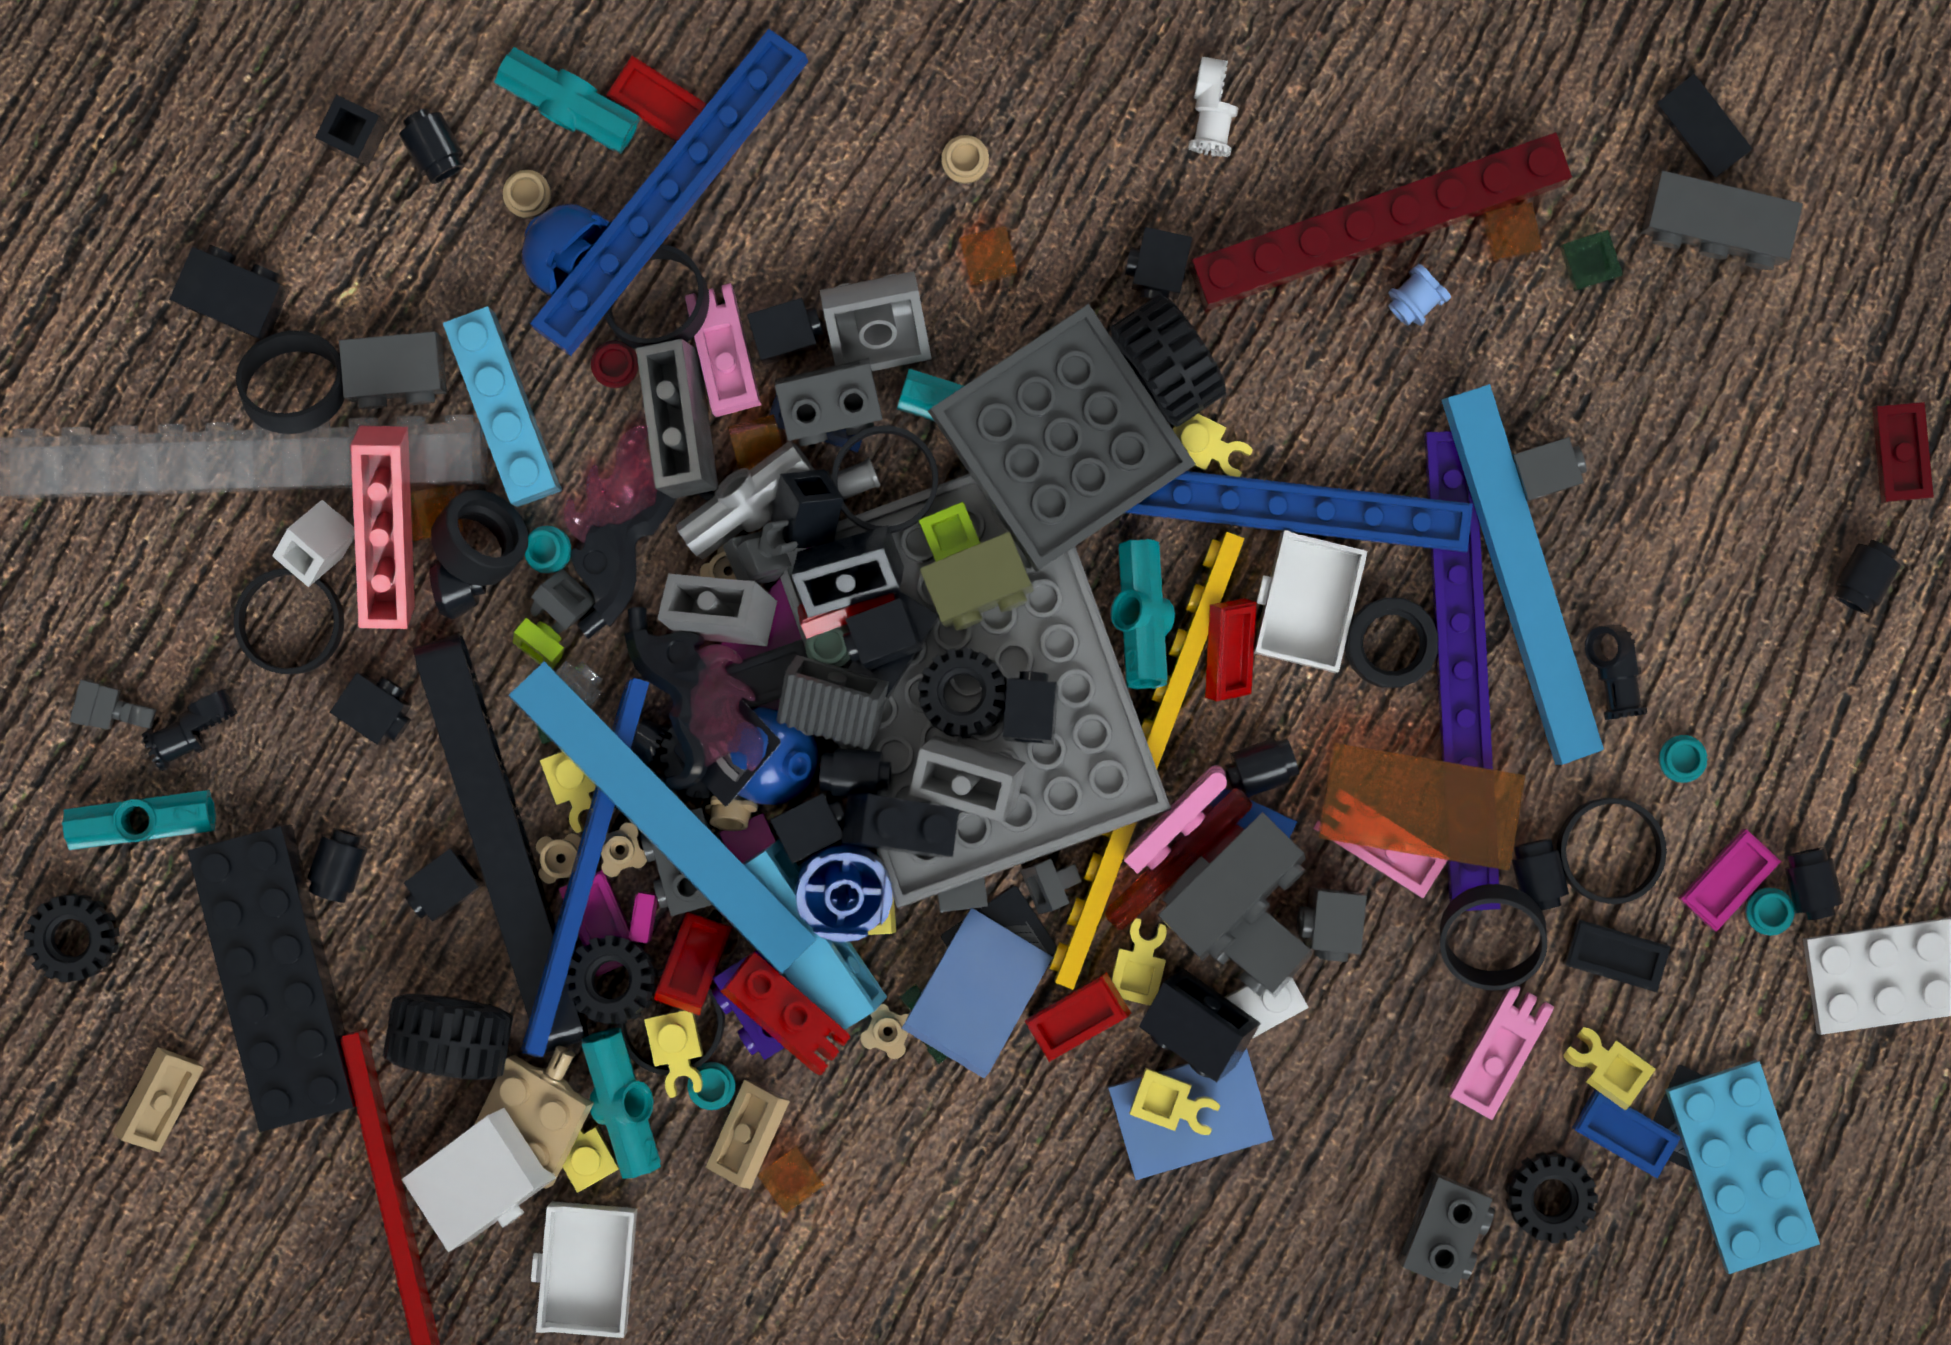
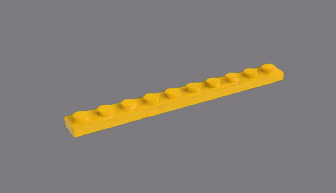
[1049,532,1245,989]

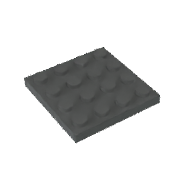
[928,304,1196,572]

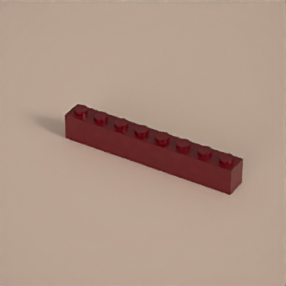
[1189,132,1572,312]

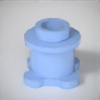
[1388,263,1451,326]

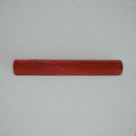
[1105,788,1253,930]

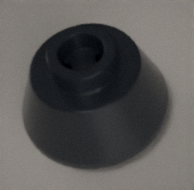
[429,557,486,619]

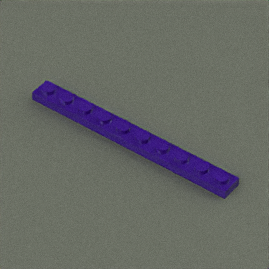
[1424,431,1501,911]

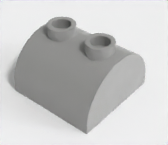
[820,271,932,371]

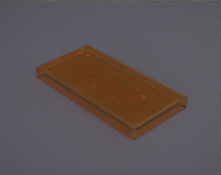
[1317,743,1526,871]

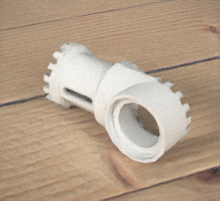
[1188,56,1238,157]

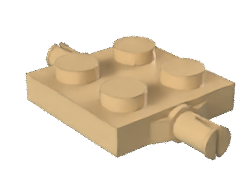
[474,1046,594,1189]

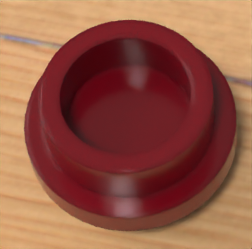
[591,340,639,389]

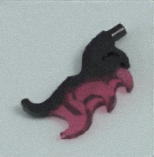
[564,425,714,639]
[624,607,764,791]

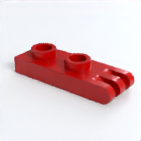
[720,952,850,1075]

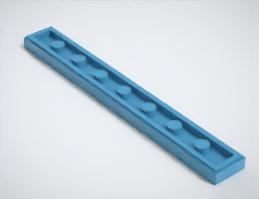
[1441,384,1604,765]
[509,662,817,974]

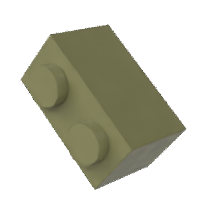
[920,531,1034,631]

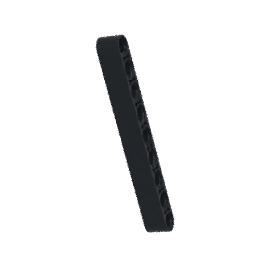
[413,632,589,1053]

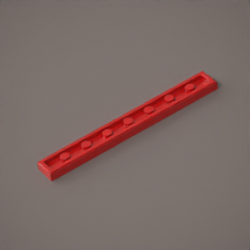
[340,1029,440,1345]

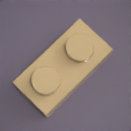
[113,1047,204,1153]
[705,1080,790,1189]

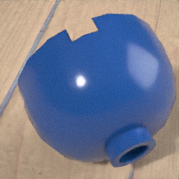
[522,204,611,298]
[728,707,819,805]
[795,842,893,942]

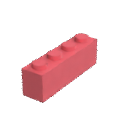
[351,426,415,629]

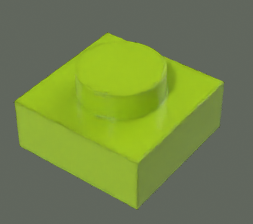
[919,502,980,562]
[512,618,564,669]

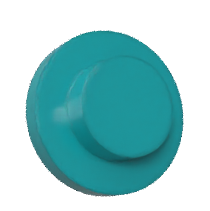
[525,526,571,573]
[1658,735,1707,783]
[1745,887,1795,936]
[687,1062,736,1110]

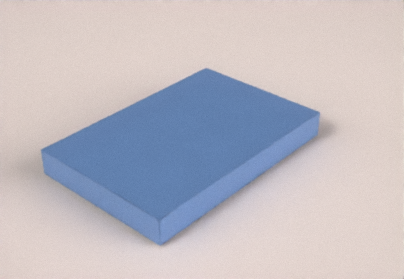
[901,908,1053,1078]
[1108,1048,1274,1180]

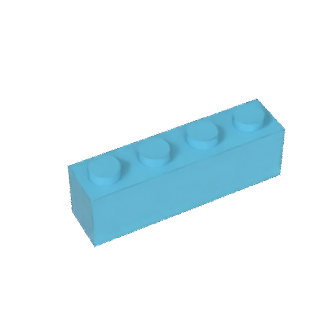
[443,306,562,507]
[742,839,887,1040]

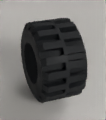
[1110,294,1226,427]
[383,994,513,1080]

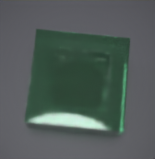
[1560,230,1623,292]

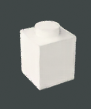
[272,500,355,587]

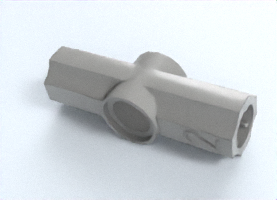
[676,441,815,560]

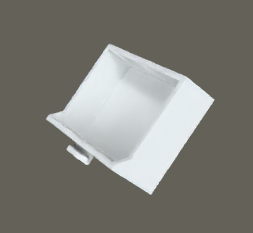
[1254,530,1368,673]
[401,1108,556,1252]
[531,1201,637,1338]

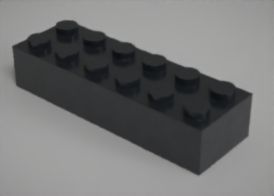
[187,825,356,1132]

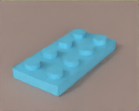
[1665,1060,1820,1274]

